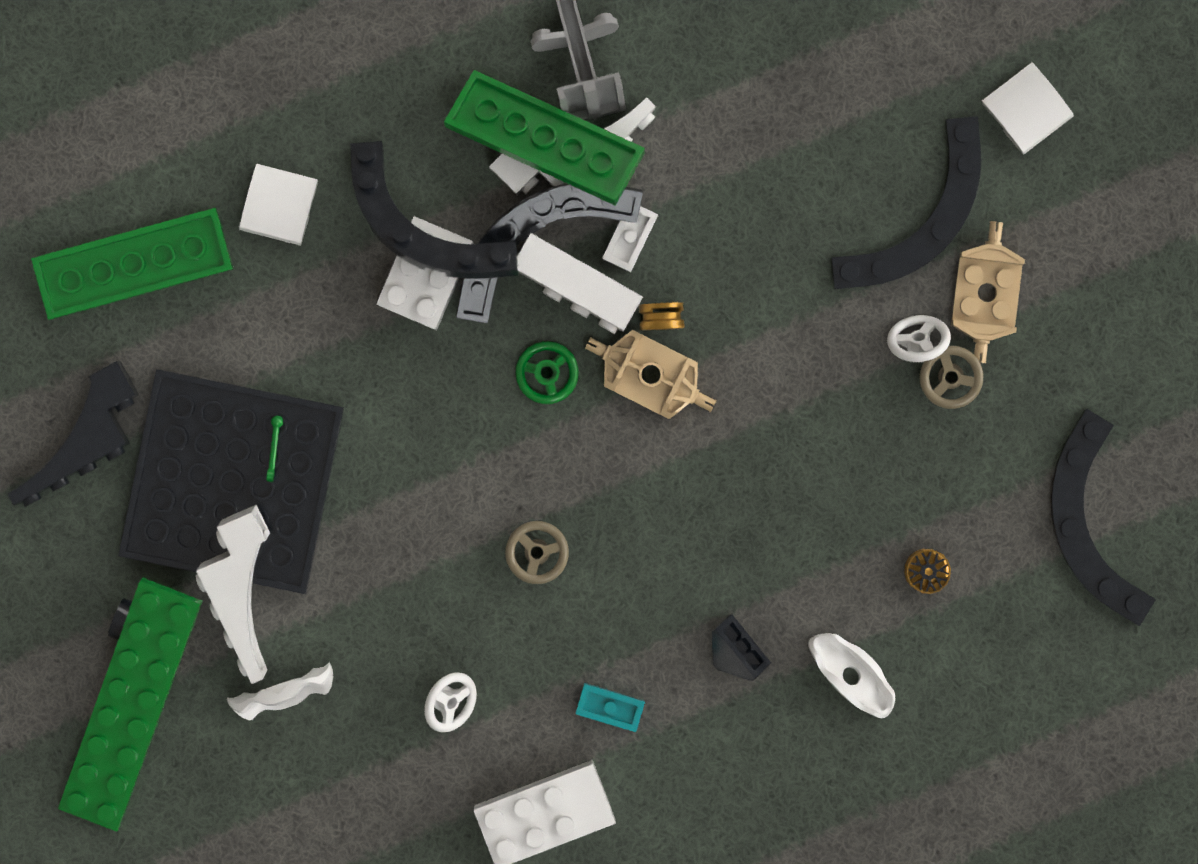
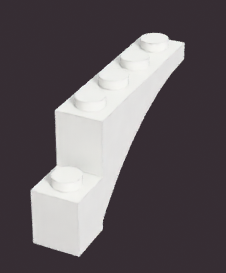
[489,98,656,195]
[196,505,270,684]

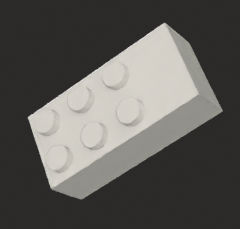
[517,233,643,334]
[474,760,616,864]

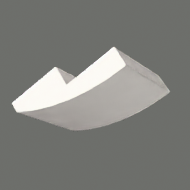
[982,62,1074,155]
[239,164,318,246]

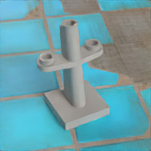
[531,0,626,121]

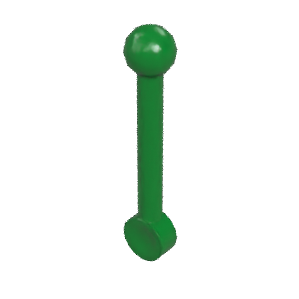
[267,415,283,482]

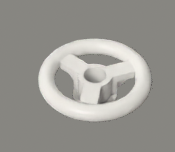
[887,315,951,362]
[424,672,477,732]

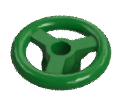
[515,341,579,404]

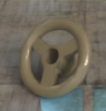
[920,346,984,409]
[505,521,569,584]

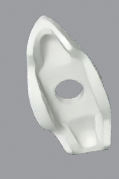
[808,633,895,718]
[227,662,333,720]

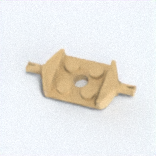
[951,221,1025,363]
[585,330,717,419]

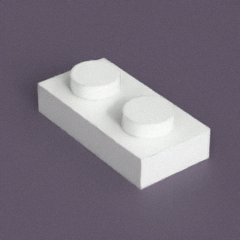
[602,206,658,273]

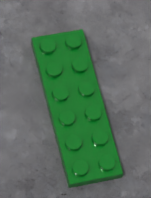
[444,70,645,206]
[31,208,234,320]

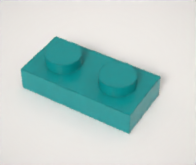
[575,683,645,732]

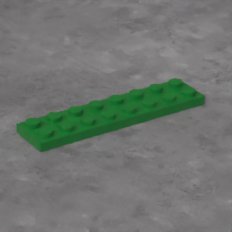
[58,578,202,832]

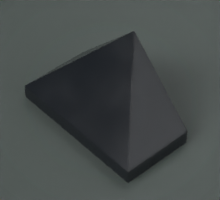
[712,614,771,681]

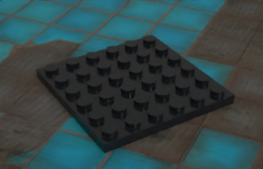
[118,369,345,594]

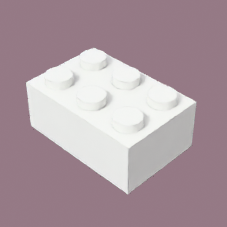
[377,216,474,330]

